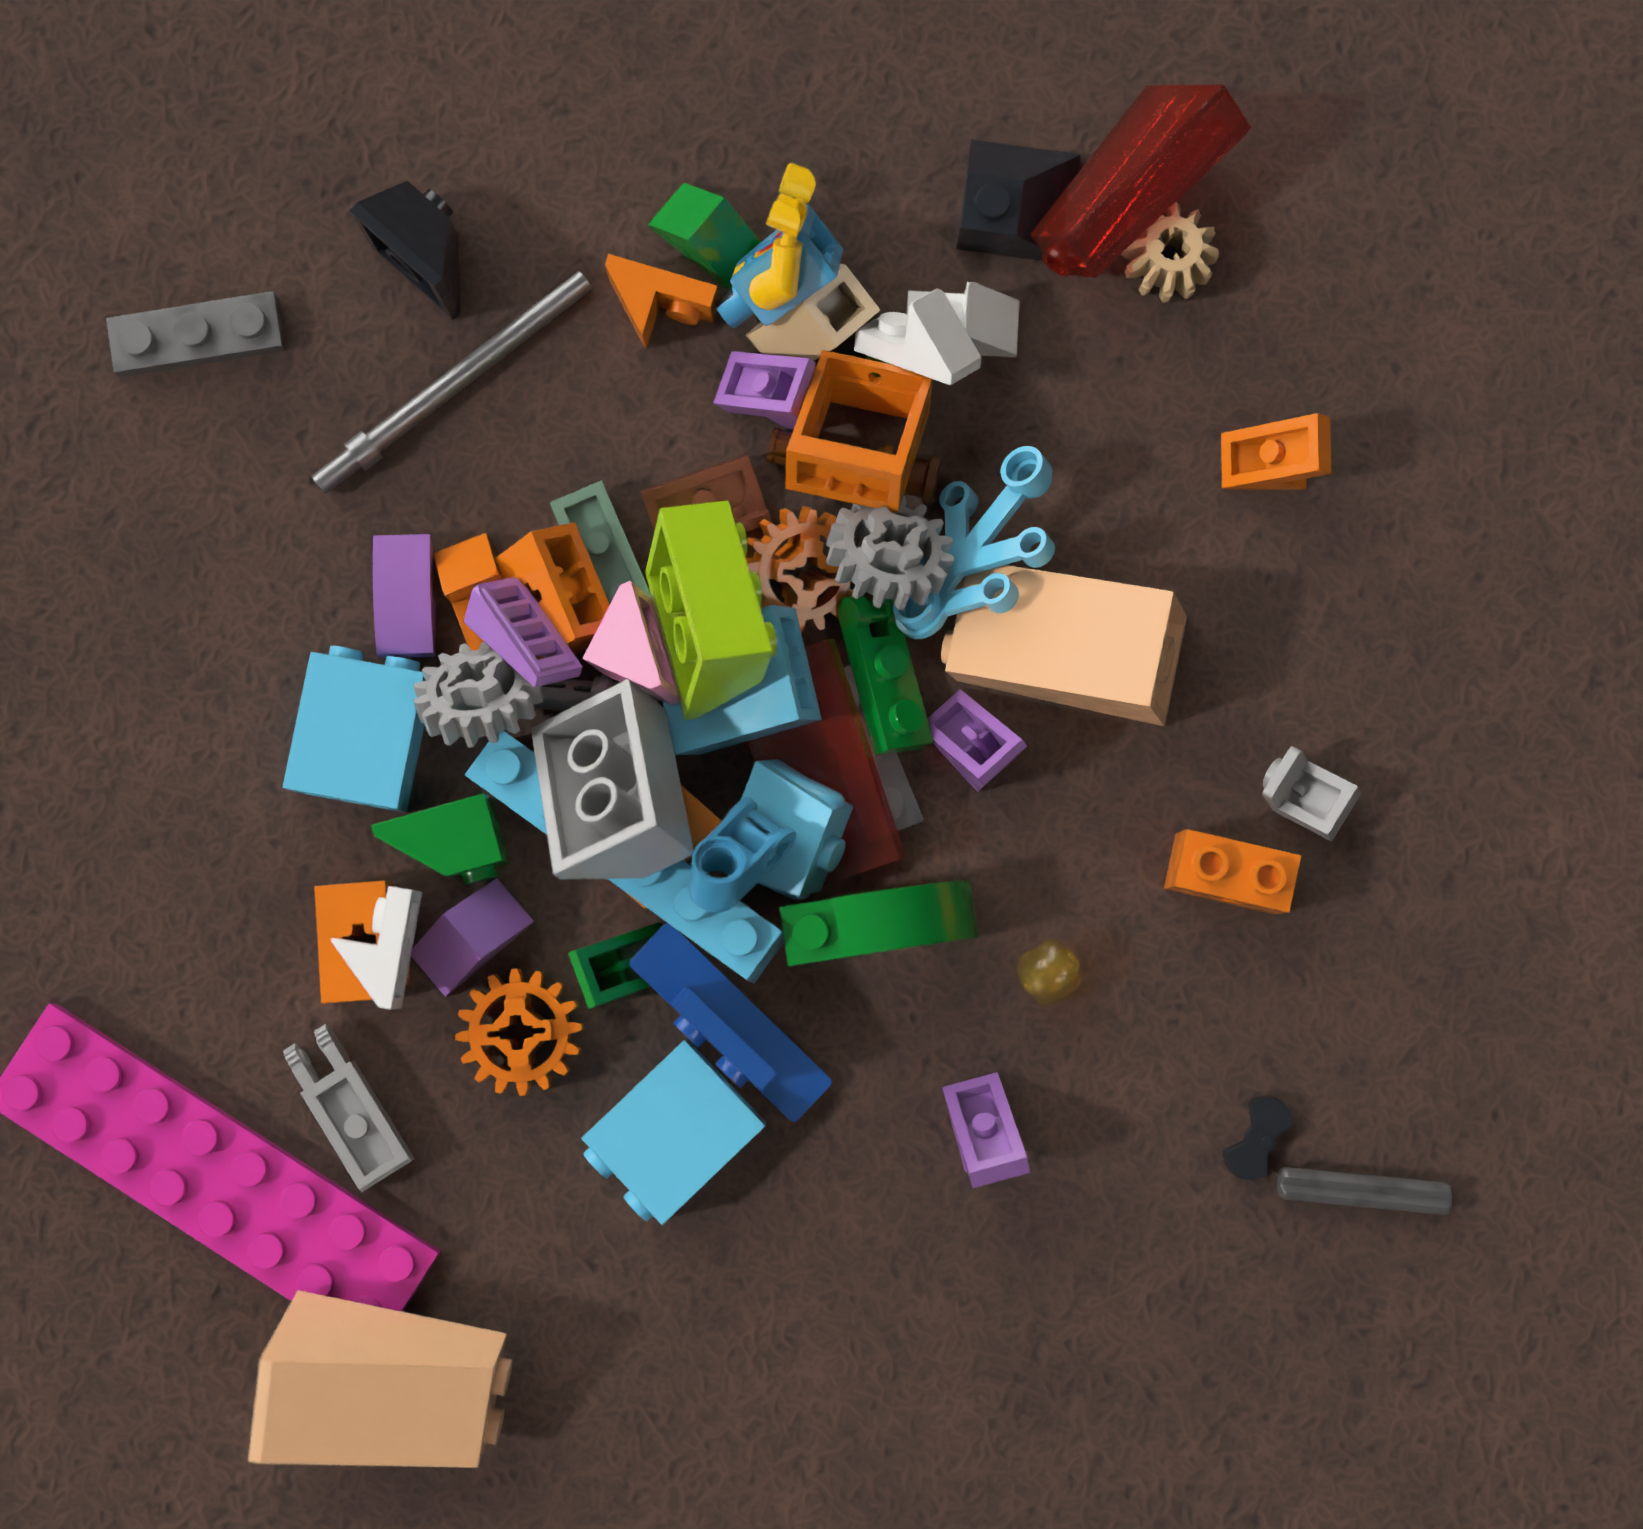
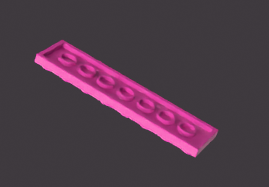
[0,1003,441,1312]

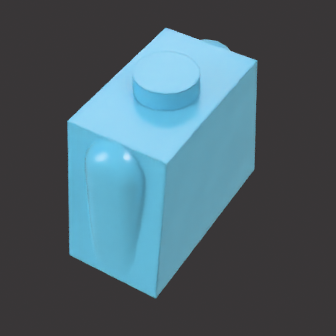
[741,759,854,901]

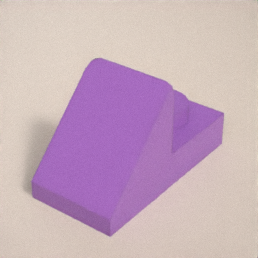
[713,351,816,432]
[942,1072,1030,1188]

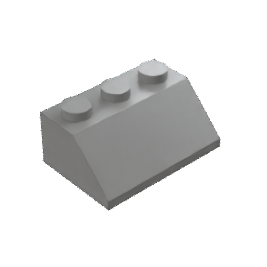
[531,679,694,879]

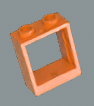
[785,350,933,513]

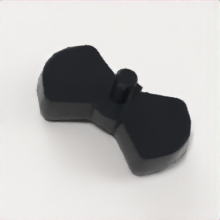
[1222,1096,1293,1180]

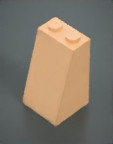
[941,565,1187,726]
[248,1290,512,1468]

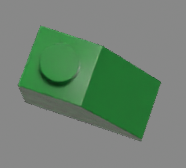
[371,793,509,886]

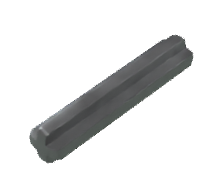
[1277,1167,1452,1215]

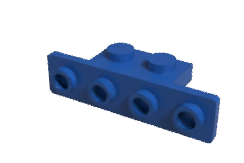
[629,923,832,1122]

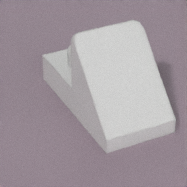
[907,282,1019,357]
[854,289,982,385]
[331,886,422,1009]

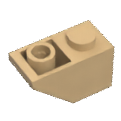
[746,264,880,361]

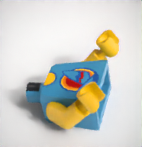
[715,163,843,328]

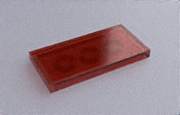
[748,639,906,887]

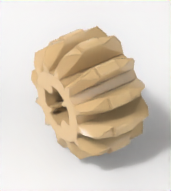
[1121,202,1219,303]

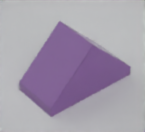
[927,689,1027,792]
[411,878,534,997]

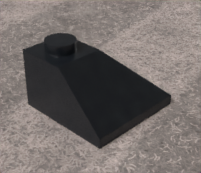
[956,140,1081,264]
[349,181,461,320]

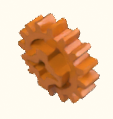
[746,506,857,633]
[455,969,584,1096]

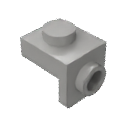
[1262,746,1362,842]

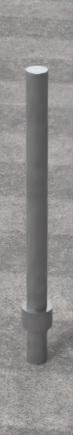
[311,271,592,494]

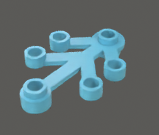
[893,446,1055,639]

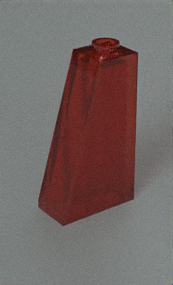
[1030,84,1251,278]

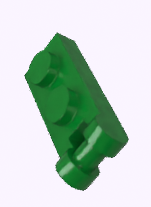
[838,596,934,756]

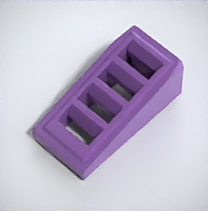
[464,577,582,688]

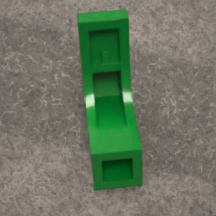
[779,880,979,966]

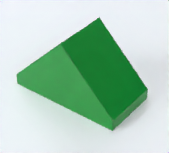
[648,183,761,290]
[568,922,662,1009]

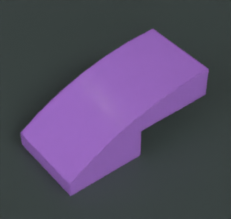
[373,534,436,659]

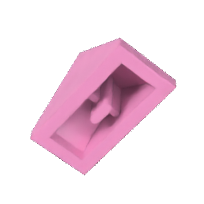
[583,581,680,705]

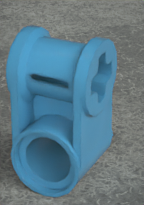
[689,797,796,913]

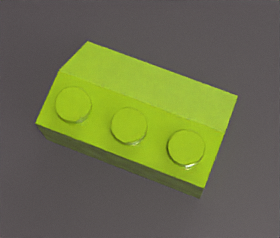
[645,500,777,720]

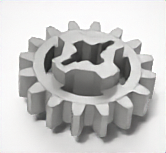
[826,496,954,610]
[414,641,544,747]

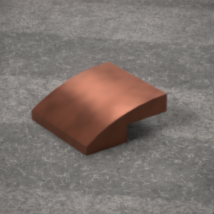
[641,454,781,572]

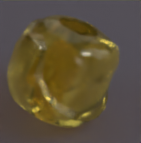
[1017,938,1082,1005]

